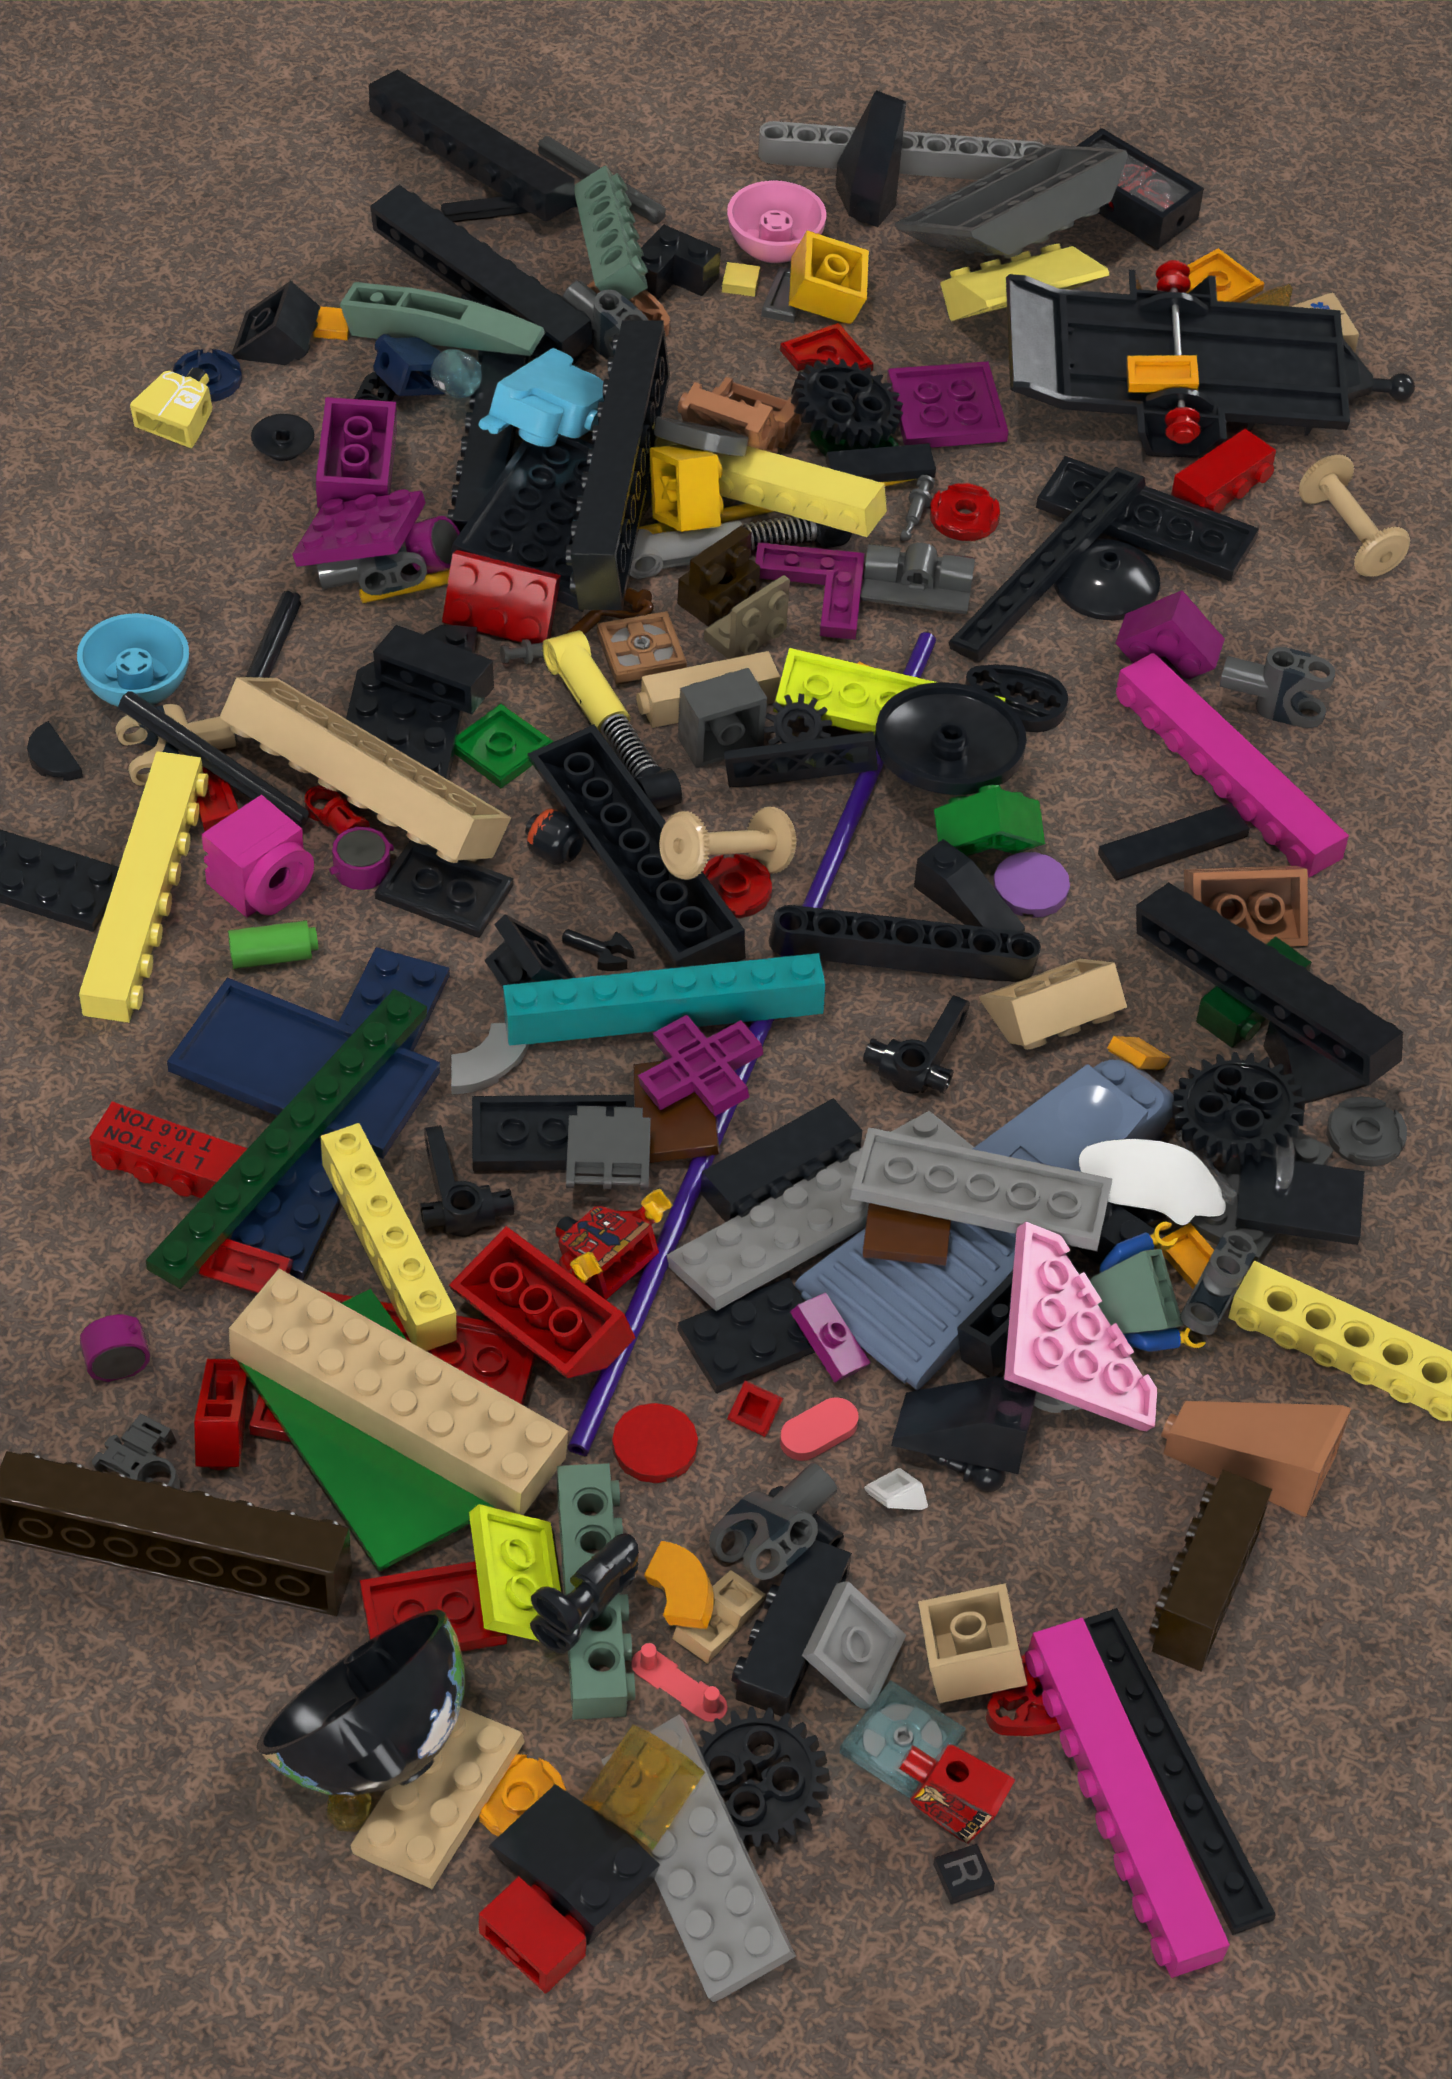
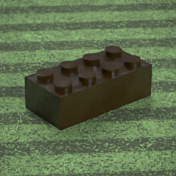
[1148,1470,1272,1672]

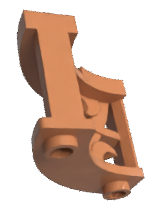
[678,377,802,454]

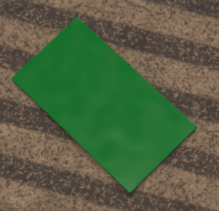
[237,1289,495,1572]

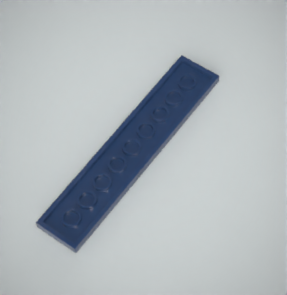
[230,947,450,1280]

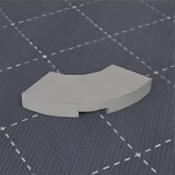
[451,1023,529,1094]

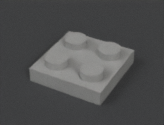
[802,1581,906,1709]

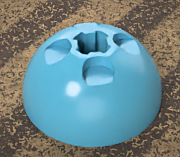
[77,613,189,707]

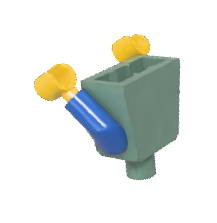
[1090,1222,1206,1352]

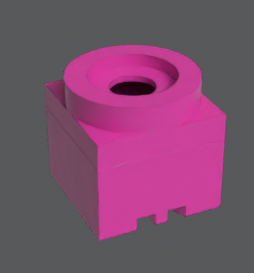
[202,794,314,918]

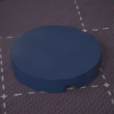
[173,349,242,402]

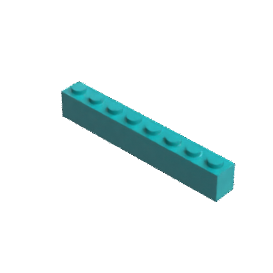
[503,953,825,1046]

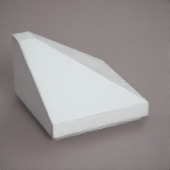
[864,1468,928,1510]

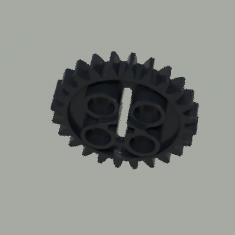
[791,359,903,448]
[1172,1052,1305,1164]
[698,1707,830,1855]

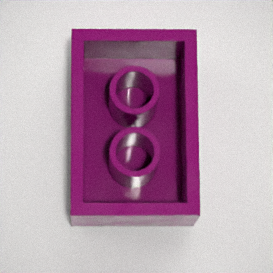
[316,397,397,508]

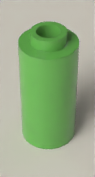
[228,920,318,969]

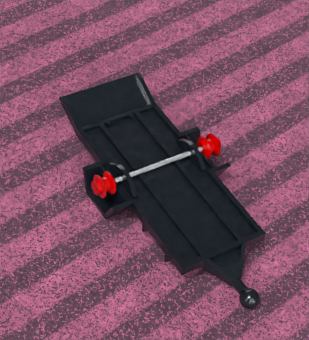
[1006,260,1415,458]

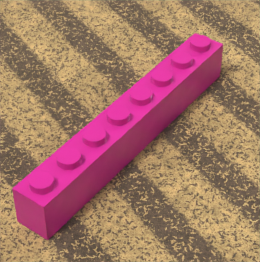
[1116,653,1349,878]
[1025,1617,1230,1978]

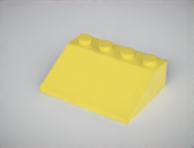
[940,243,1109,321]

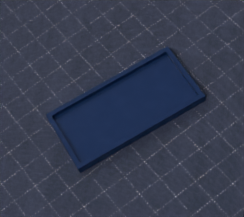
[167,977,440,1159]

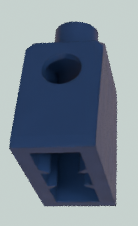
[373,334,458,396]

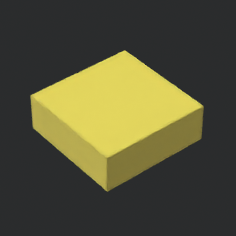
[722,262,760,297]

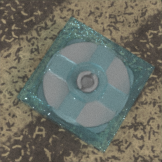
[839,1680,966,1798]

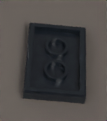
[375,840,513,938]
[1235,1155,1365,1245]

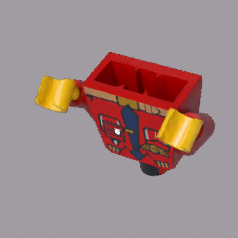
[555,1189,673,1300]

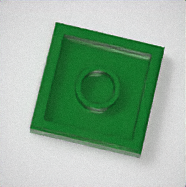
[454,704,554,789]

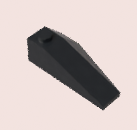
[835,91,906,227]

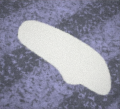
[1079,1139,1226,1226]

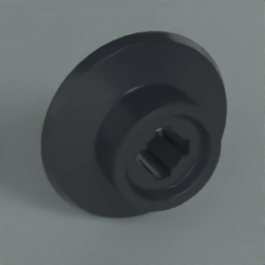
[251,414,314,461]

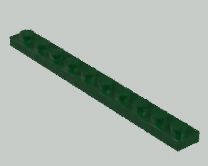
[146,989,427,1289]

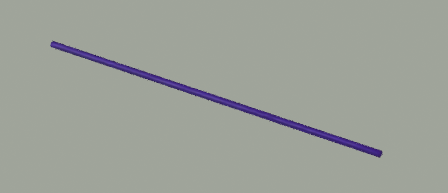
[568,632,936,1457]

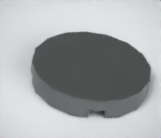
[1326,1096,1407,1167]

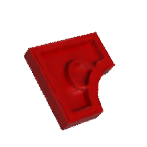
[780,323,874,371]

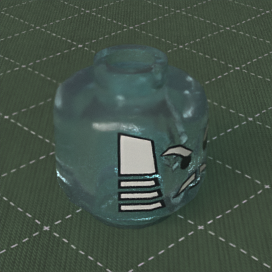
[431,349,482,399]

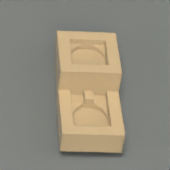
[672,1570,766,1664]

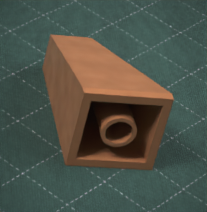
[1161,1401,1351,1518]

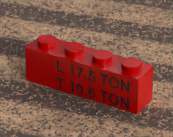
[89,1101,248,1198]

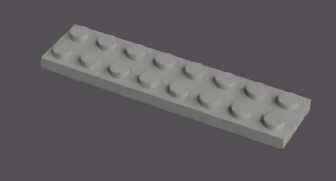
[667,1111,974,1311]

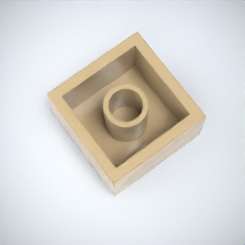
[918,1583,1027,1703]

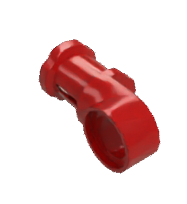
[304,785,370,835]

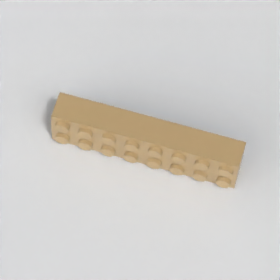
[219,677,511,863]
[229,1269,568,1515]

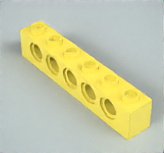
[321,1123,457,1351]
[1228,1261,1452,1422]

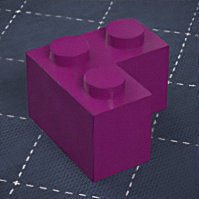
[1115,590,1225,679]

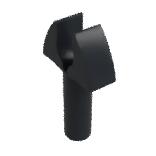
[562,929,634,971]

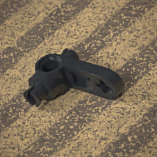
[863,995,970,1094]
[420,1125,514,1237]

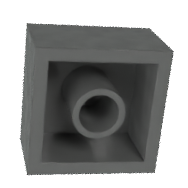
[678,667,767,768]

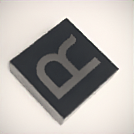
[933,1844,995,1904]

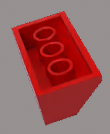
[449,1226,636,1378]

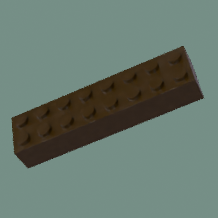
[0,1451,352,1617]

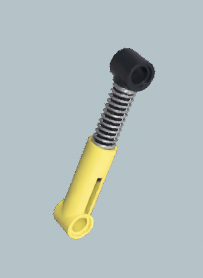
[542,630,682,810]

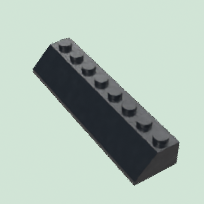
[528,724,746,967]

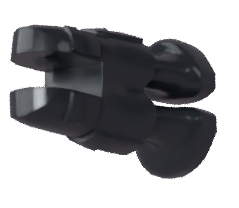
[530,1533,639,1653]

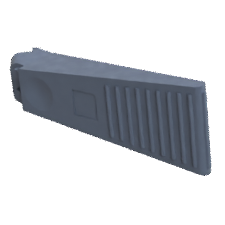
[795,1060,1174,1390]

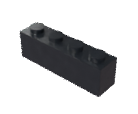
[700,1098,863,1222]
[731,1540,852,1717]

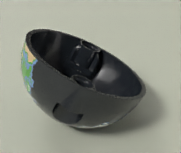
[257,1610,465,1796]

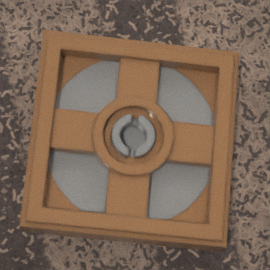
[597,611,687,684]

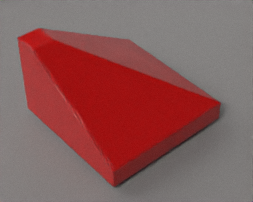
[727,1381,784,1437]

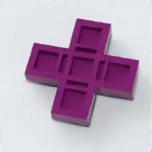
[638,1015,764,1116]

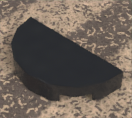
[27,721,83,781]

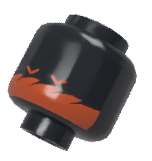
[525,809,584,865]

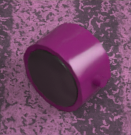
[405,516,460,574]
[329,827,394,890]
[80,1314,150,1382]

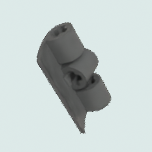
[860,543,975,614]

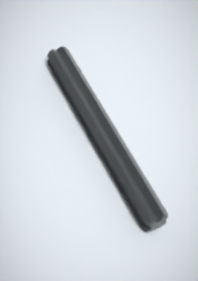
[538,136,666,224]

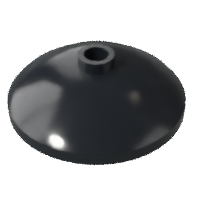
[1054,539,1160,621]

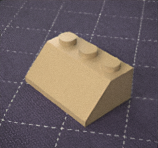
[979,959,1127,1050]

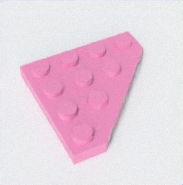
[1004,1222,1157,1431]

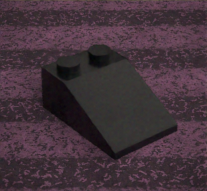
[891,1376,1037,1474]
[489,1784,660,1945]

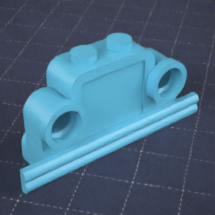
[479,348,604,447]

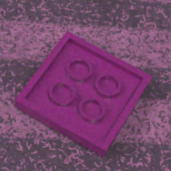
[887,361,1009,447]
[292,489,426,567]

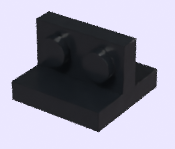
[484,914,576,987]

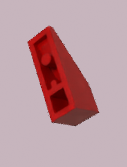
[194,1359,248,1470]

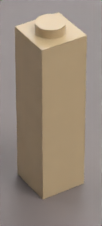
[636,651,780,728]

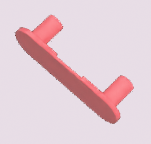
[631,1643,728,1722]

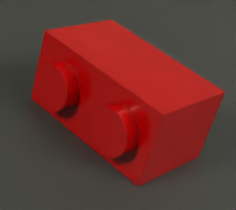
[479,1876,586,1994]

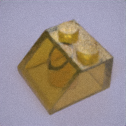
[581,1724,705,1850]

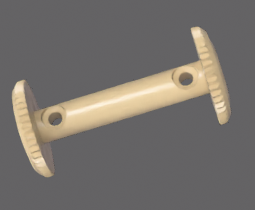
[1299,455,1410,577]
[659,807,796,880]

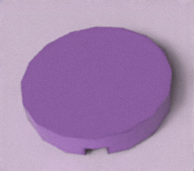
[993,852,1070,918]

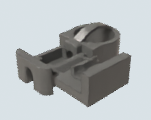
[92,1413,180,1490]

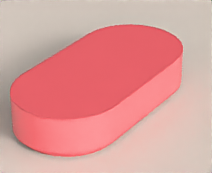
[780,1397,859,1461]

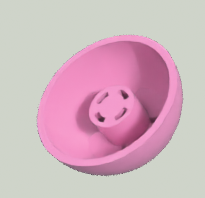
[727,181,826,263]

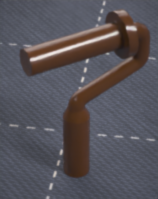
[565,586,654,635]

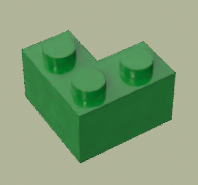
[934,785,1045,857]

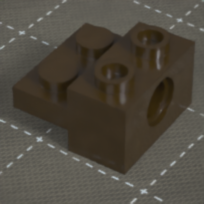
[677,525,760,627]

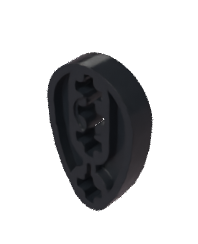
[965,664,1068,732]

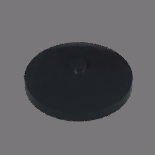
[875,682,1027,795]

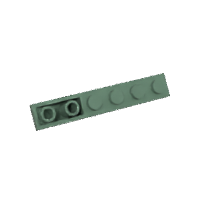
[339,282,545,356]

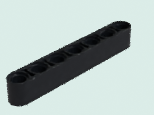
[769,905,1041,982]

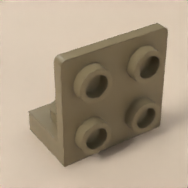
[704,575,790,659]

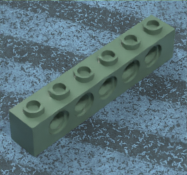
[575,165,648,300]
[557,1463,635,1720]

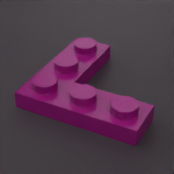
[755,542,865,640]

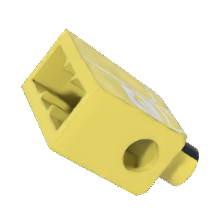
[130,367,212,449]

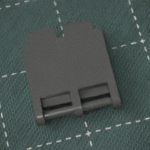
[566,1106,651,1190]

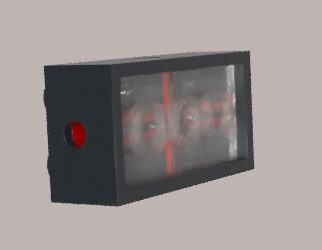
[1077,128,1204,249]

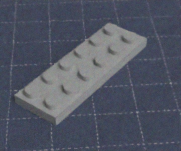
[850,1127,1112,1251]
[601,1714,796,2002]

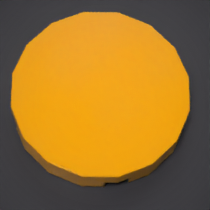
[478,1754,566,1836]

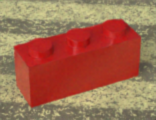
[1171,428,1276,513]

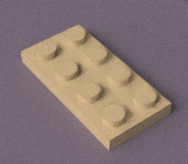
[350,1707,525,1889]

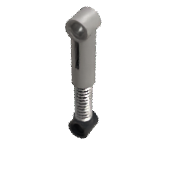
[630,516,852,579]

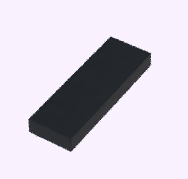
[826,443,936,482]

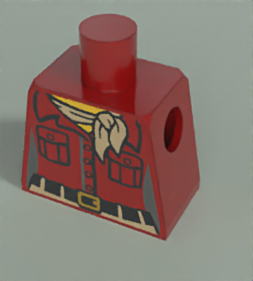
[898,1744,1015,1844]

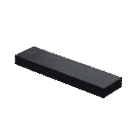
[1098,803,1250,881]

